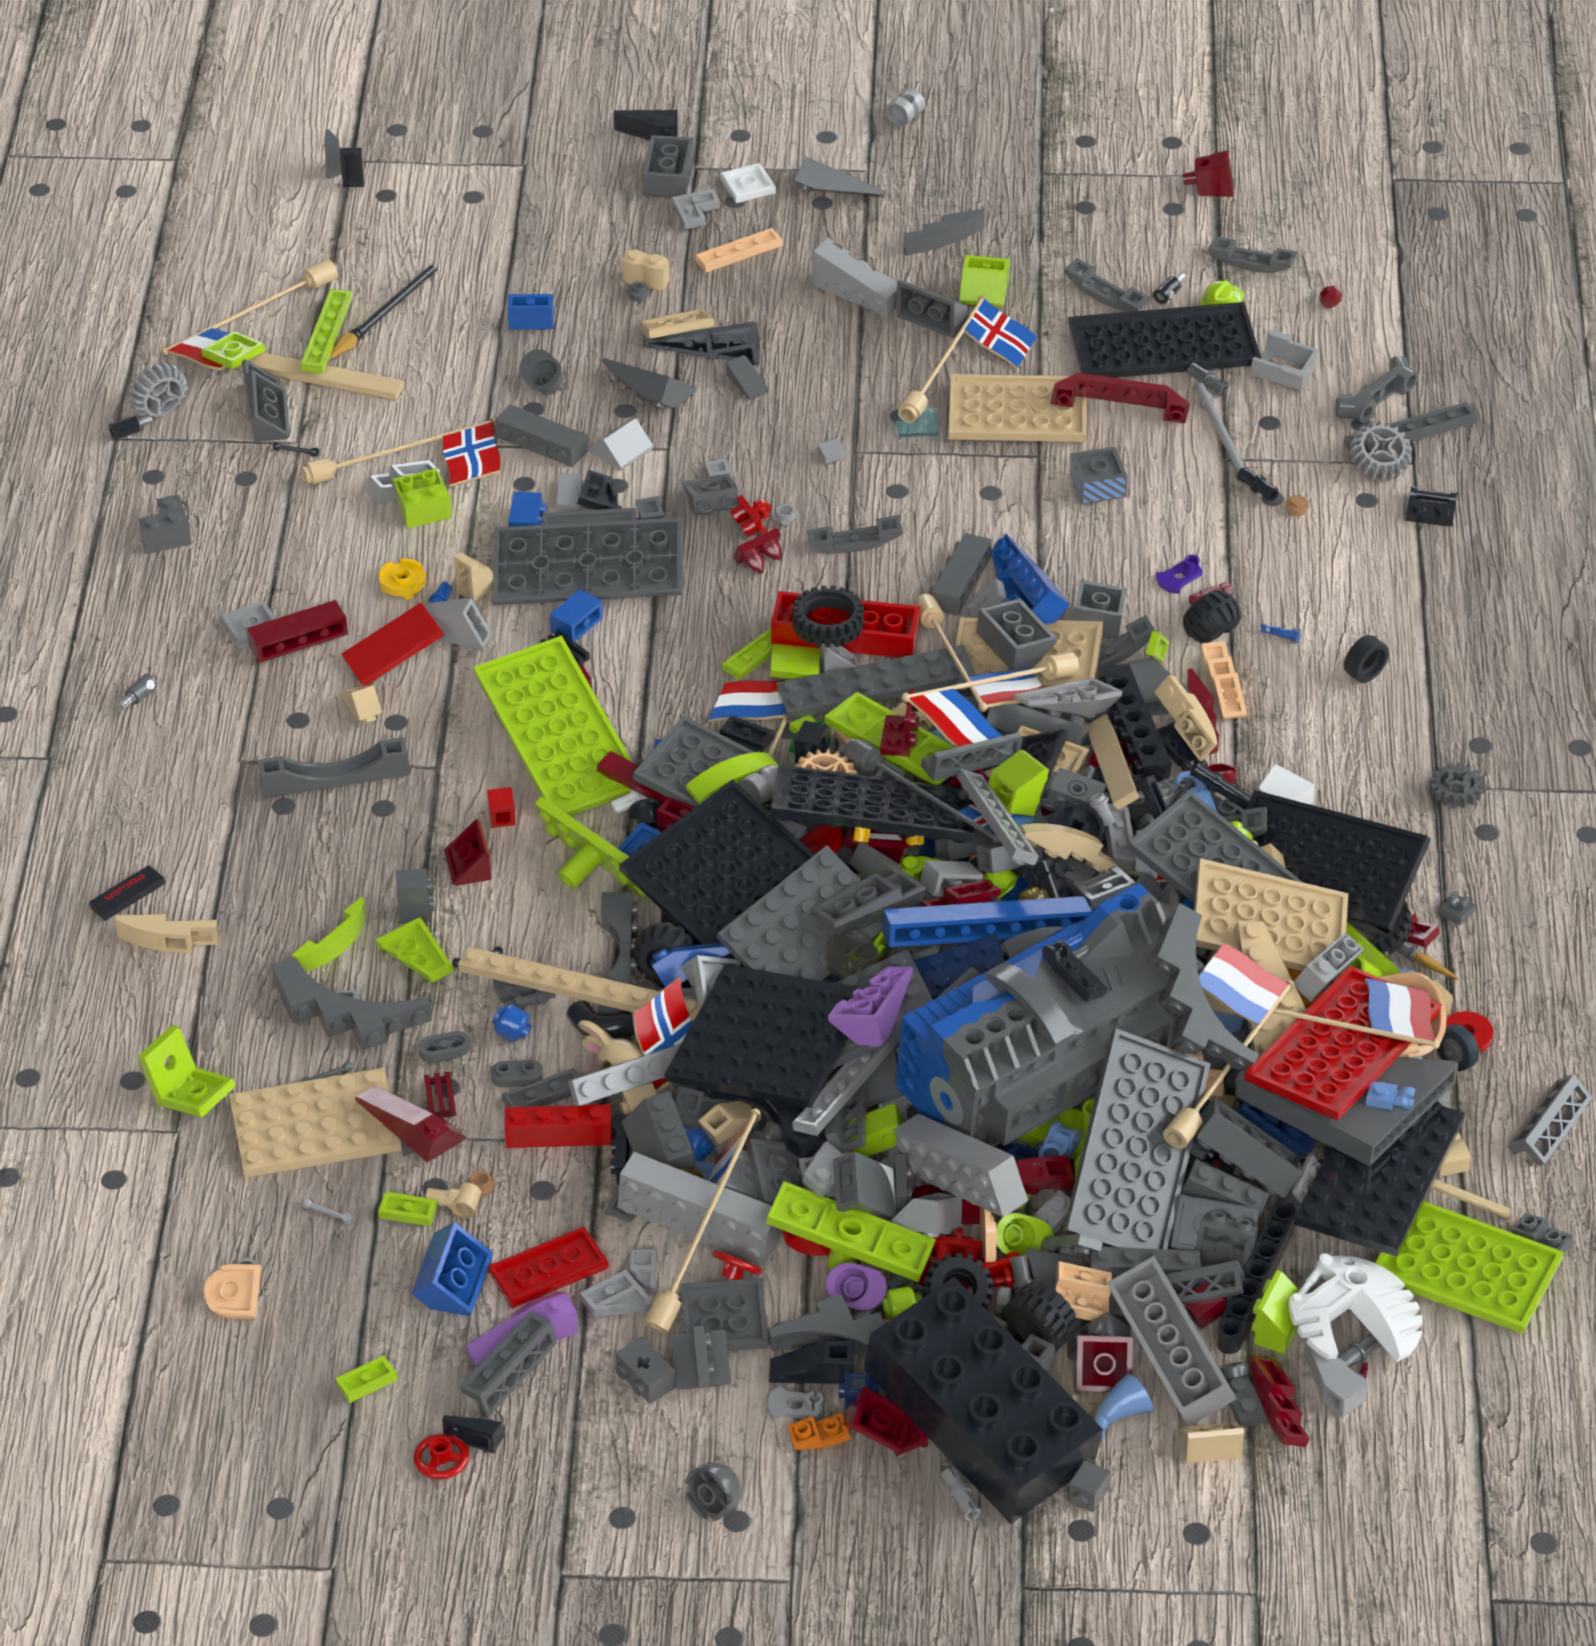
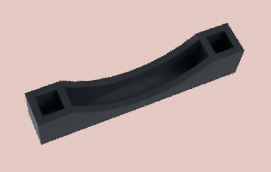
[695,1087,827,1158]

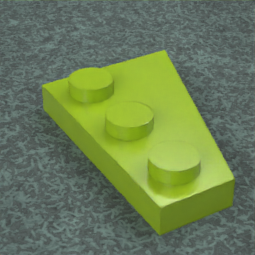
[375,917,454,983]

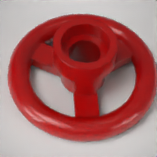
[712,1250,763,1280]
[413,1433,469,1480]

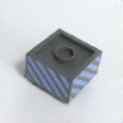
[1070,447,1127,504]

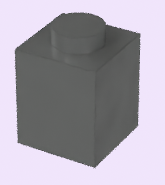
[1069,1460,1110,1512]

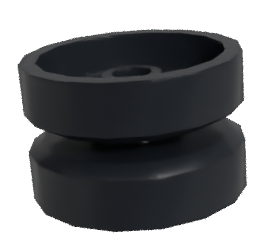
[1049,803,1104,864]

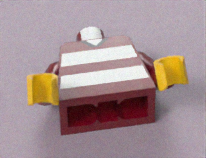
[844,827,924,864]

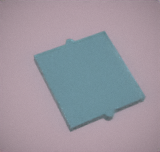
[896,408,940,437]

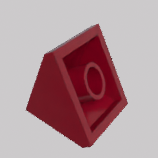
[444,819,491,886]
[1076,1335,1133,1392]

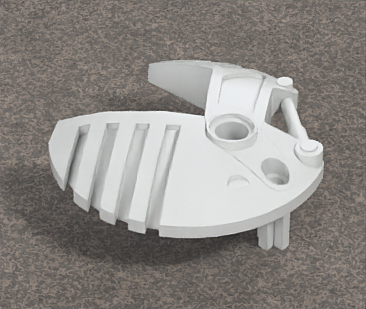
[1288,1253,1422,1362]

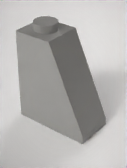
[424,598,492,650]

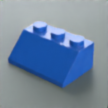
[411,1222,493,1316]

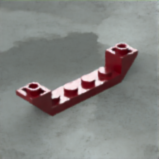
[1050,373,1190,423]

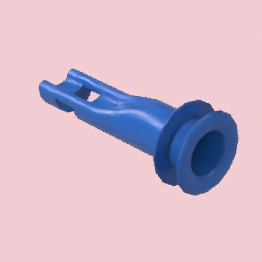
[1260,623,1301,644]

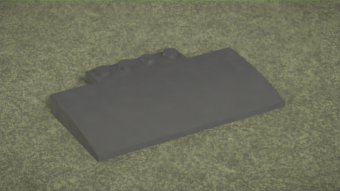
[492,508,683,605]

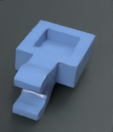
[1366,1081,1415,1110]

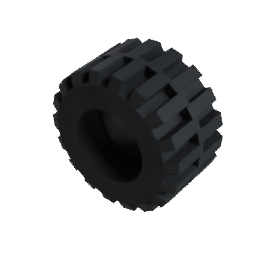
[922,1253,993,1310]
[1003,1282,1078,1354]

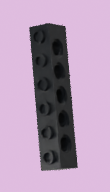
[1096,663,1172,782]

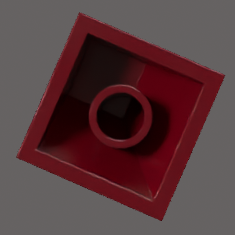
[843,1387,910,1453]

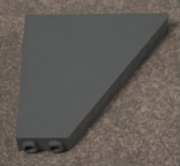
[1235,1055,1458,1166]

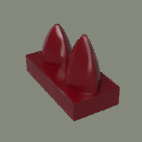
[733,528,782,574]

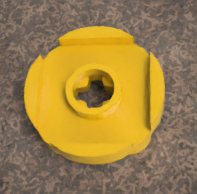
[379,558,426,600]

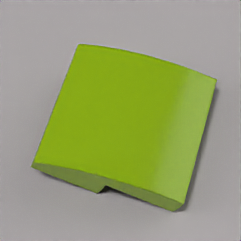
[770,643,820,679]

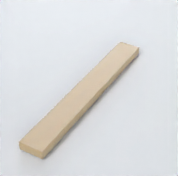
[236,353,404,400]
[1088,714,1139,810]

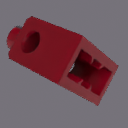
[1183,151,1234,197]

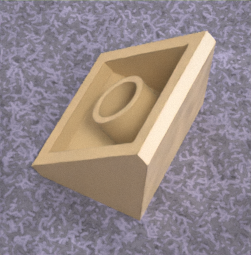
[1179,1422,1244,1464]

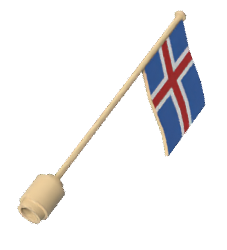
[898,295,1037,423]

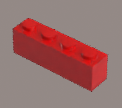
[504,1104,612,1148]

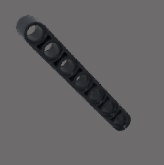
[1217,1201,1296,1354]

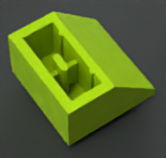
[959,255,1010,307]
[392,468,452,528]
[988,750,1049,816]
[1252,1270,1299,1354]

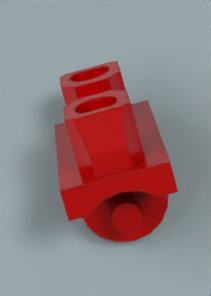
[729,495,771,537]
[933,1227,982,1263]
[980,1251,1029,1290]

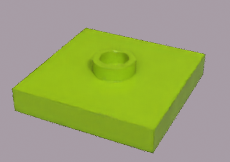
[201,331,266,370]

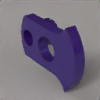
[1156,554,1202,594]

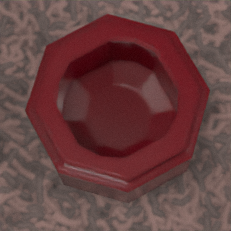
[1319,285,1342,308]

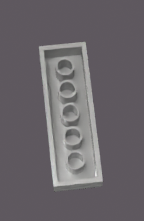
[894,1114,1028,1217]
[617,1152,779,1266]
[1107,1256,1237,1426]

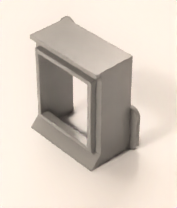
[1250,330,1319,393]

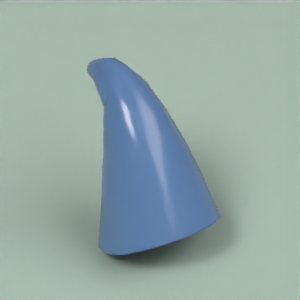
[1093,1373,1154,1440]

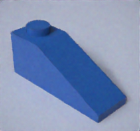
[650,943,730,987]

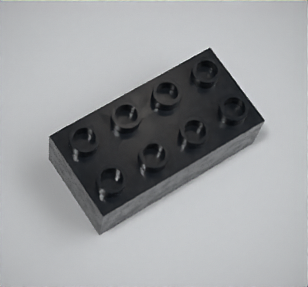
[863,1277,1103,1524]

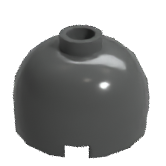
[685,1462,742,1521]

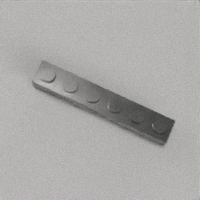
[257,737,410,798]
[598,892,638,1016]

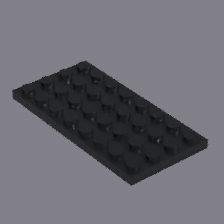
[1068,302,1261,378]
[770,765,975,843]
[1246,790,1431,931]
[1294,1103,1465,1257]

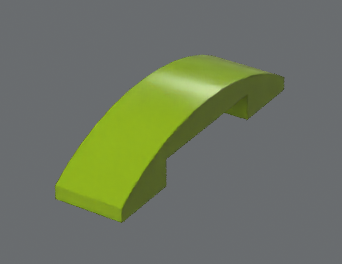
[686,752,779,804]
[292,897,366,972]

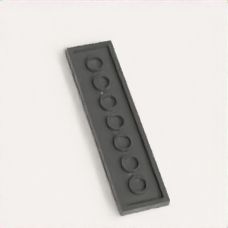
[777,645,976,720]

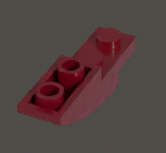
[1015,1156,1075,1195]

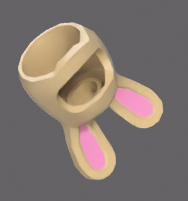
[578,1020,643,1069]

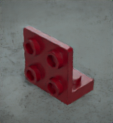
[880,688,920,757]

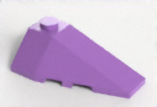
[828,967,913,1047]
[466,1291,578,1368]

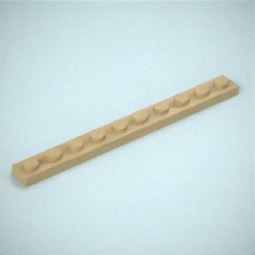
[458,946,699,1023]

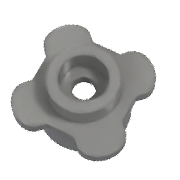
[772,504,799,526]

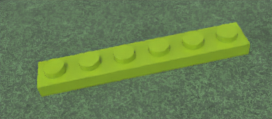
[301,289,352,374]

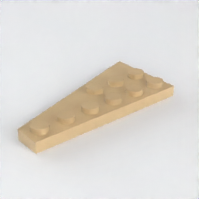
[1236,921,1306,1057]

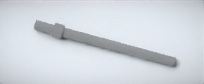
[1196,383,1244,473]

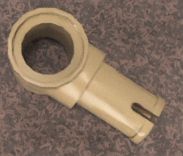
[425,1183,481,1219]

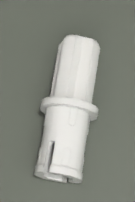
[611,790,649,813]

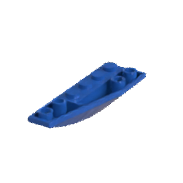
[991,534,1070,624]

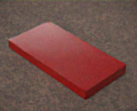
[341,602,444,685]
[487,1226,609,1309]

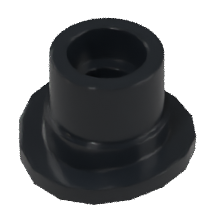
[628,798,661,829]

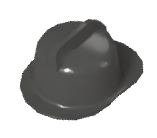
[519,349,563,393]

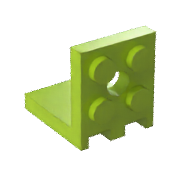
[137,1025,236,1118]

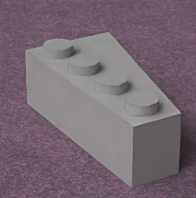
[813,238,897,317]

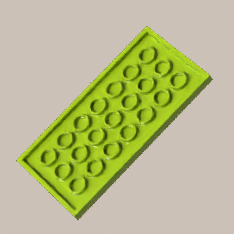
[473,636,632,816]

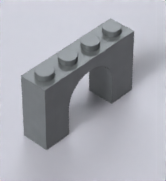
[935,828,1043,874]

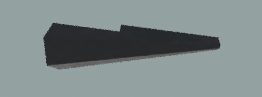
[643,321,760,364]

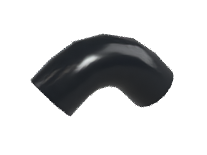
[566,1000,635,1039]

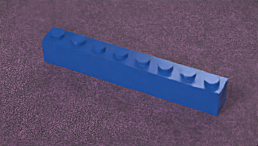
[882,896,1092,947]

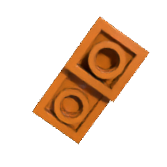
[787,1412,852,1450]

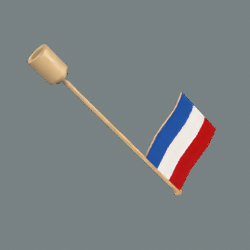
[161,259,338,371]
[913,594,1043,712]
[902,652,1079,747]
[708,679,789,757]
[1163,944,1294,1149]
[1204,978,1440,1049]
[643,1108,761,1334]

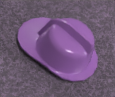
[826,1263,887,1311]

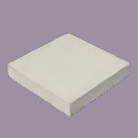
[720,163,776,203]

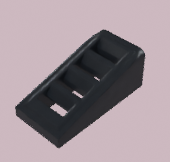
[442,1415,503,1453]

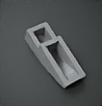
[366,460,441,503]

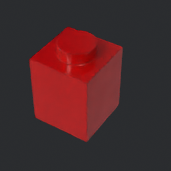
[487,787,516,828]

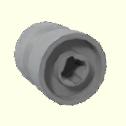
[886,88,925,127]
[739,764,778,805]

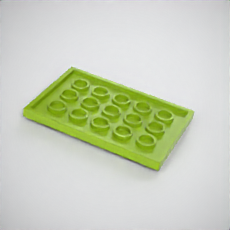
[1375,1201,1564,1334]

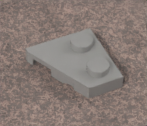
[802,1141,843,1197]
[580,1269,653,1317]

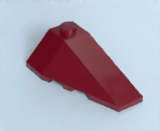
[355,1085,466,1162]

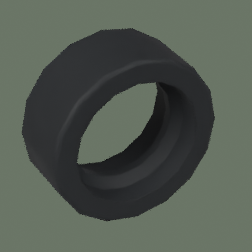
[1344,635,1389,683]

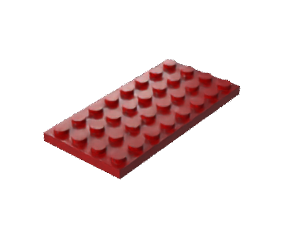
[1244,966,1442,1121]

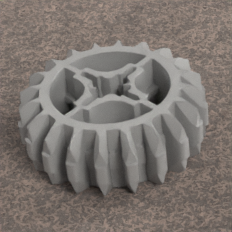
[128,361,188,420]
[1349,421,1412,482]

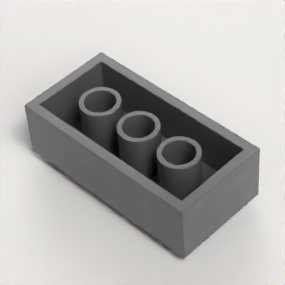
[1196,1096,1303,1198]

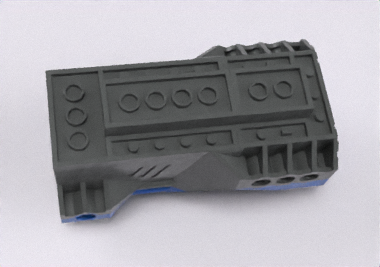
[896,883,1204,1147]

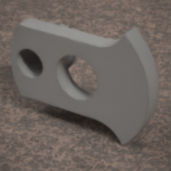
[768,1385,823,1421]

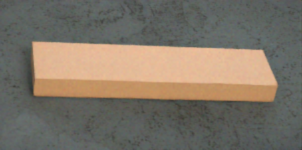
[695,228,783,273]

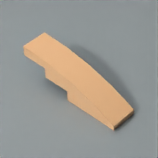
[1200,641,1247,720]

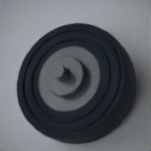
[1437,1024,1479,1071]

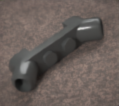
[1336,356,1418,423]

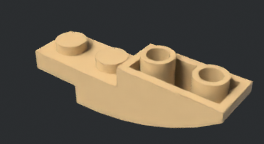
[1154,675,1217,761]
[1019,823,1118,873]
[115,914,219,953]

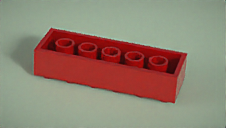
[771,591,920,658]

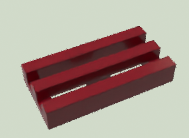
[424,1071,456,1118]

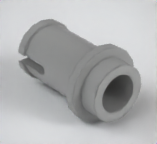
[1089,793,1116,827]

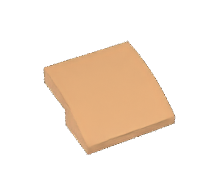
[1054,1261,1112,1321]

